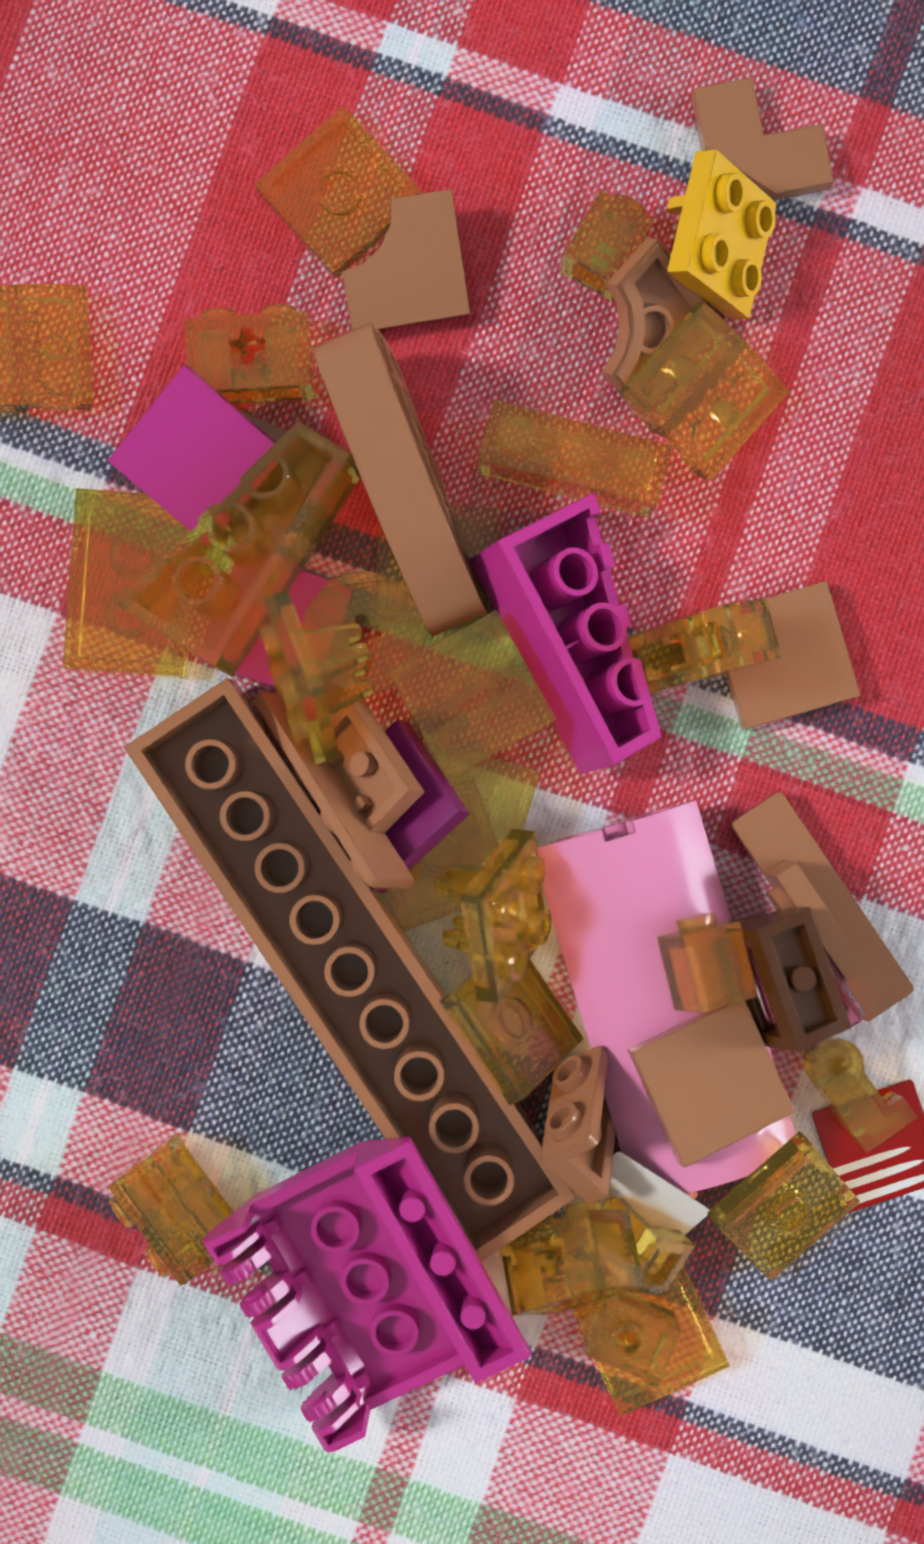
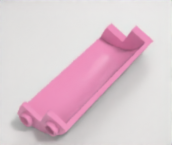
[531,800,801,1199]

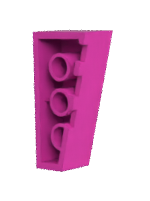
[469,492,662,774]

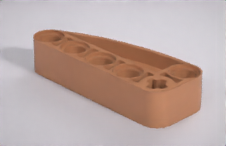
[313,322,489,636]

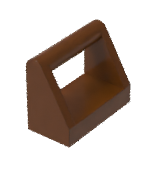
[714,907,852,1052]

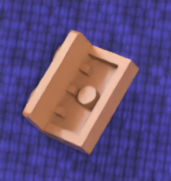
[540,1046,616,1204]

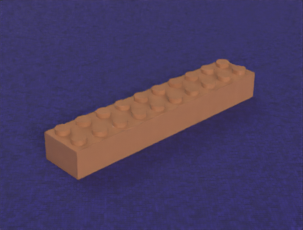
[123,678,576,1262]

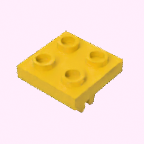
[666,150,777,319]

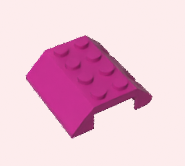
[202,1137,531,1453]

